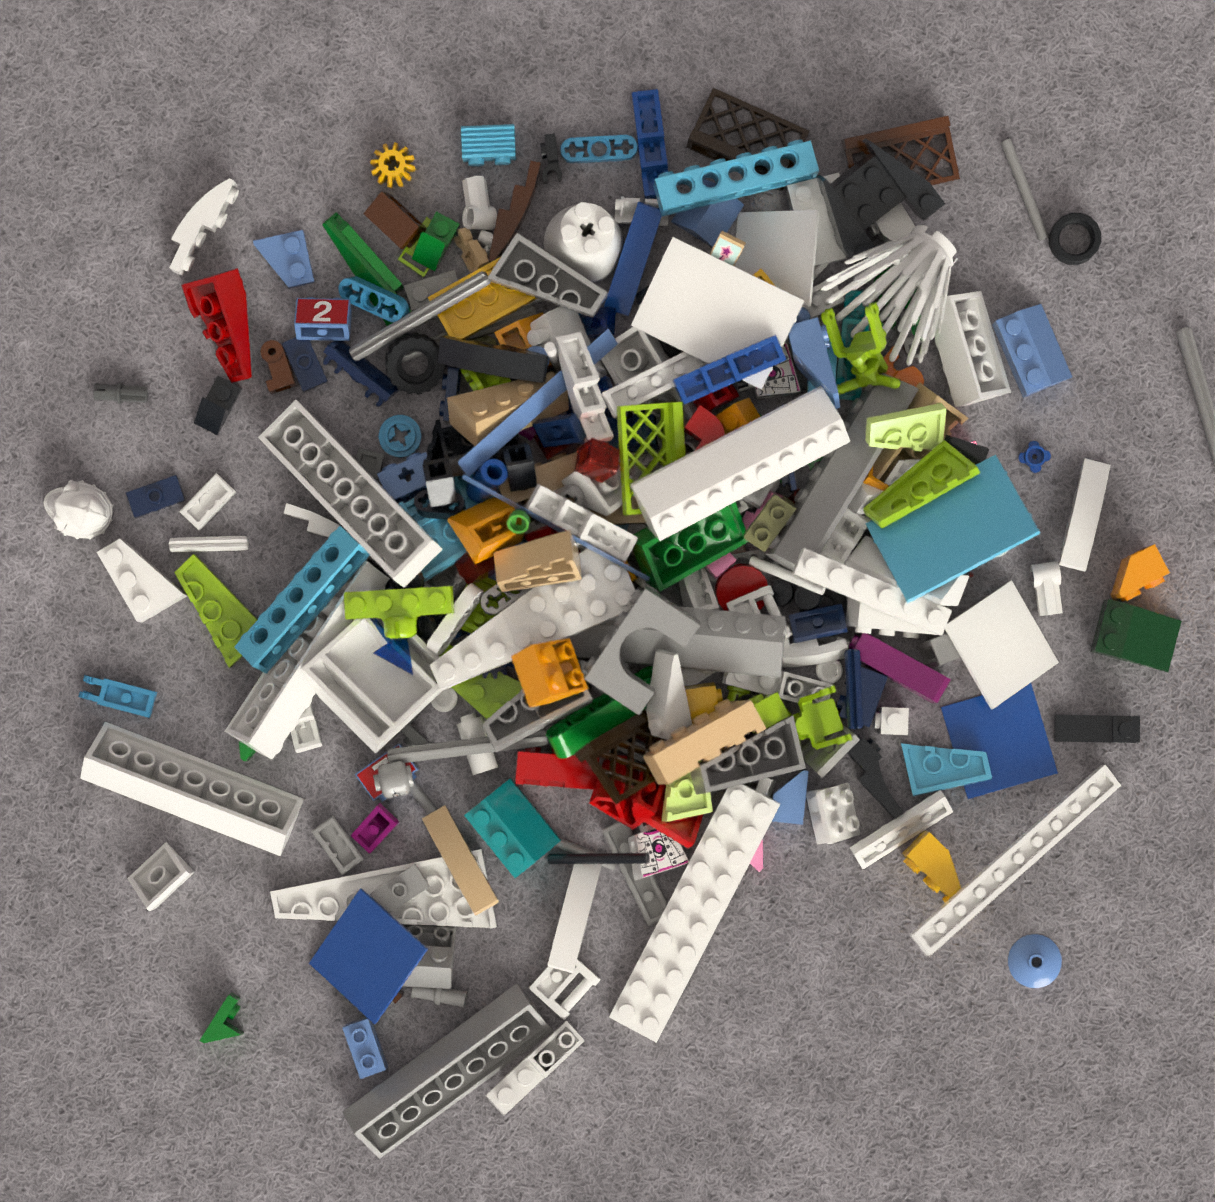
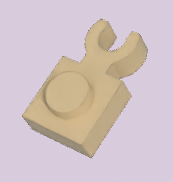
[454,227,489,273]

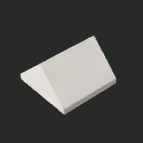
[127,842,194,911]

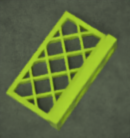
[617,402,686,515]

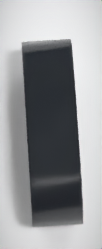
[414,490,466,520]

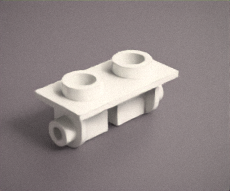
[615,196,668,226]

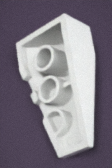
[561,448,652,516]

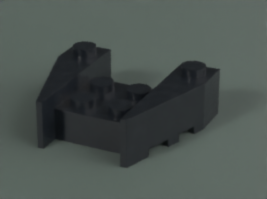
[816,138,945,265]
[422,419,537,507]

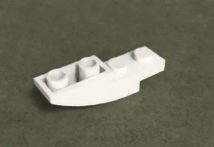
[169,178,239,276]
[722,671,833,704]
[485,1021,585,1116]

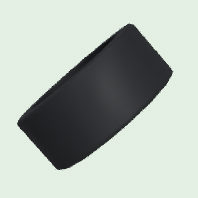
[1049,213,1101,265]

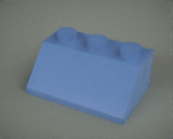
[992,304,1072,398]

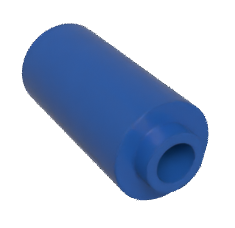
[466,459,508,503]

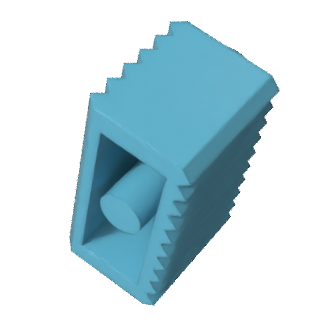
[461,124,516,167]

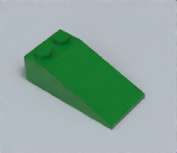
[633,502,749,592]

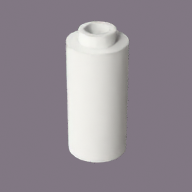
[456,713,498,775]

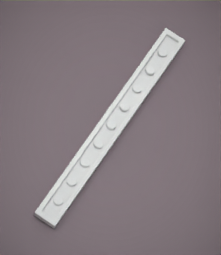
[602,280,845,418]
[910,765,1121,956]

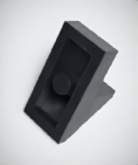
[194,376,242,436]

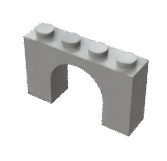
[584,585,701,715]

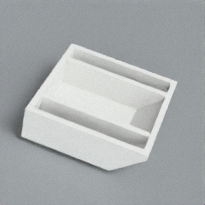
[301,618,443,754]

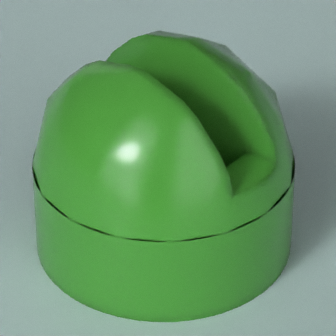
[507,509,530,534]

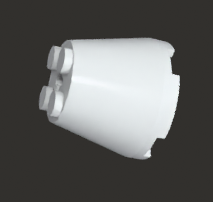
[543,202,624,282]

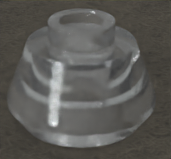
[749,188,785,212]

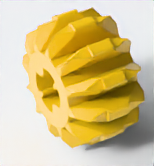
[370,142,416,189]

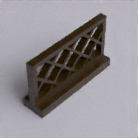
[686,88,810,191]
[575,709,667,805]

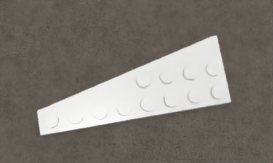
[430,544,635,691]
[270,849,497,928]

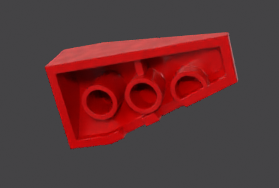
[181,268,252,383]

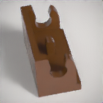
[363,191,427,249]

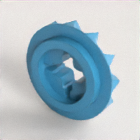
[379,415,422,458]

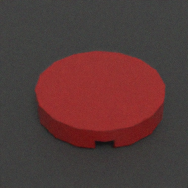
[715,563,768,611]

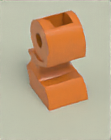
[879,346,924,387]

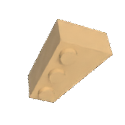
[494,530,582,592]

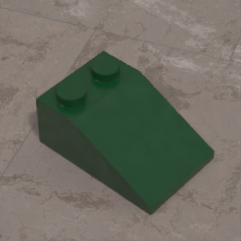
[1090,599,1182,673]

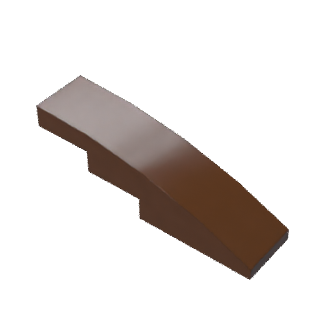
[489,161,542,263]

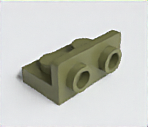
[743,494,796,552]

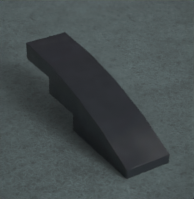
[438,335,549,383]

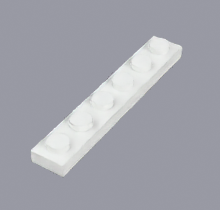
[792,548,952,636]

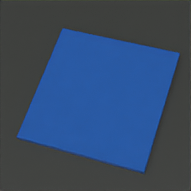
[941,683,1058,799]
[309,888,428,1024]

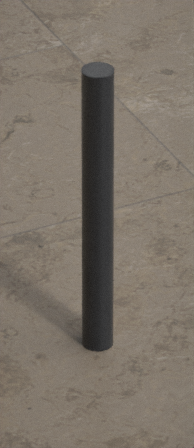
[548,853,650,864]

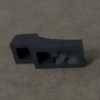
[1054,715,1140,743]
[847,737,904,819]

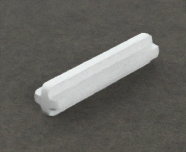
[169,536,249,552]

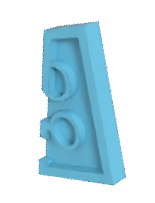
[901,743,992,797]

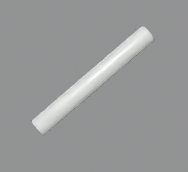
[749,556,826,595]

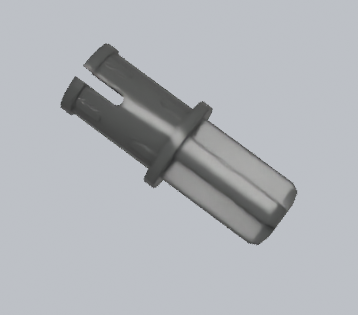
[93,382,148,404]

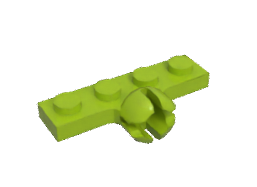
[344,586,454,639]

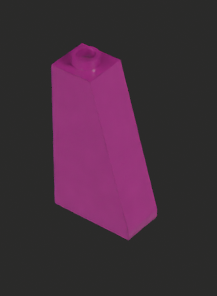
[848,633,951,703]

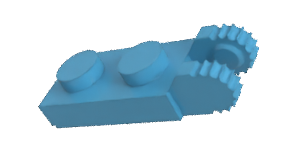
[78,675,157,718]

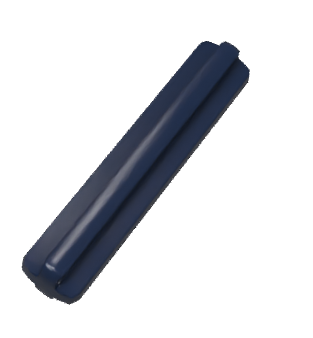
[844,649,863,729]

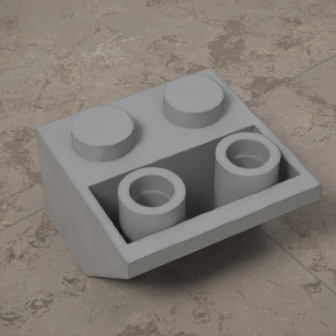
[403,924,456,989]

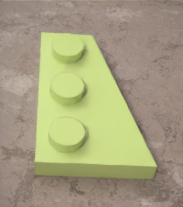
[865,403,946,452]
[661,760,713,822]

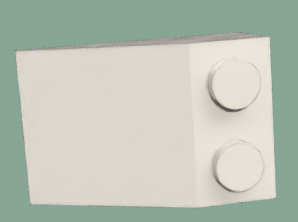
[786,173,847,267]

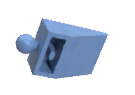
[788,307,840,409]

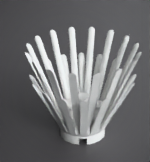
[821,225,957,366]

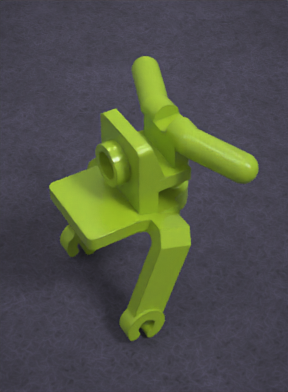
[821,303,901,395]
[785,686,853,750]

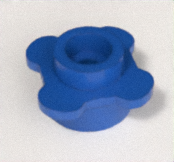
[1018,441,1051,473]

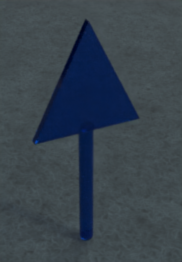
[370,618,413,675]

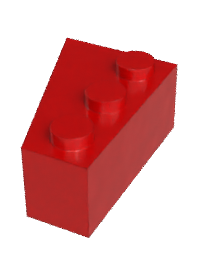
[515,747,600,790]

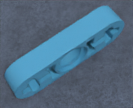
[561,135,638,163]
[338,276,409,322]

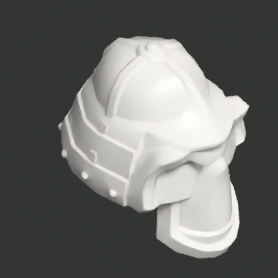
[43,480,114,540]

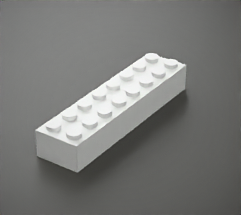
[258,400,442,587]

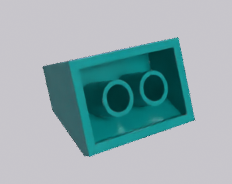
[464,778,561,878]

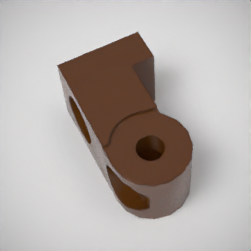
[260,340,297,394]

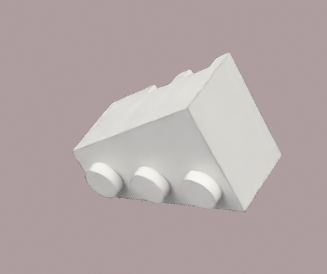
[97,539,187,623]
[846,597,945,639]

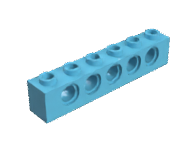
[653,140,819,217]
[234,526,370,674]

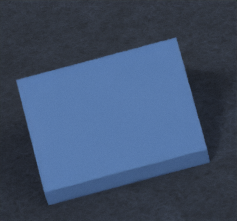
[671,179,744,248]

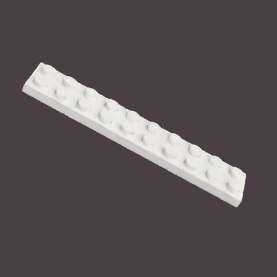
[609,784,781,1043]

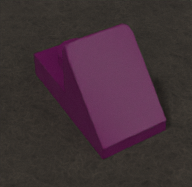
[351,803,399,854]

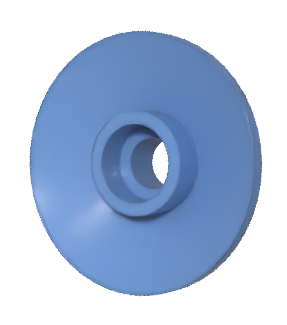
[1008,934,1062,988]

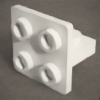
[806,783,860,845]

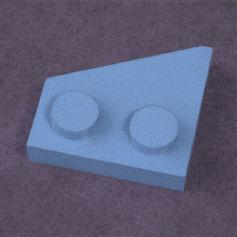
[253,230,315,288]

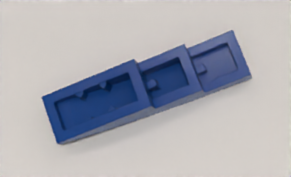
[632,89,668,199]
[604,201,662,316]
[672,335,786,405]

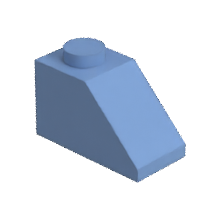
[772,770,809,825]

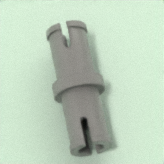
[411,987,468,1008]

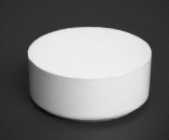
[815,660,843,684]
[431,687,458,712]

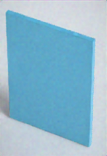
[866,454,1040,603]

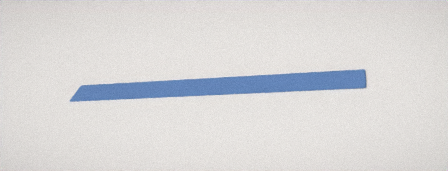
[458,329,618,477]
[462,474,650,581]

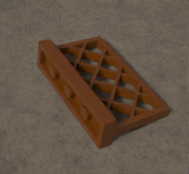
[841,116,960,185]

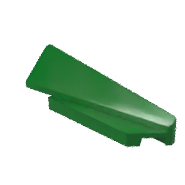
[322,212,412,326]

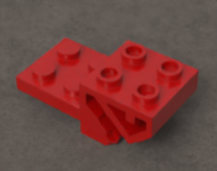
[589,755,704,849]

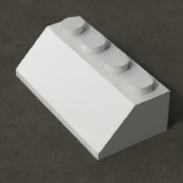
[934,291,1011,407]
[845,536,969,606]

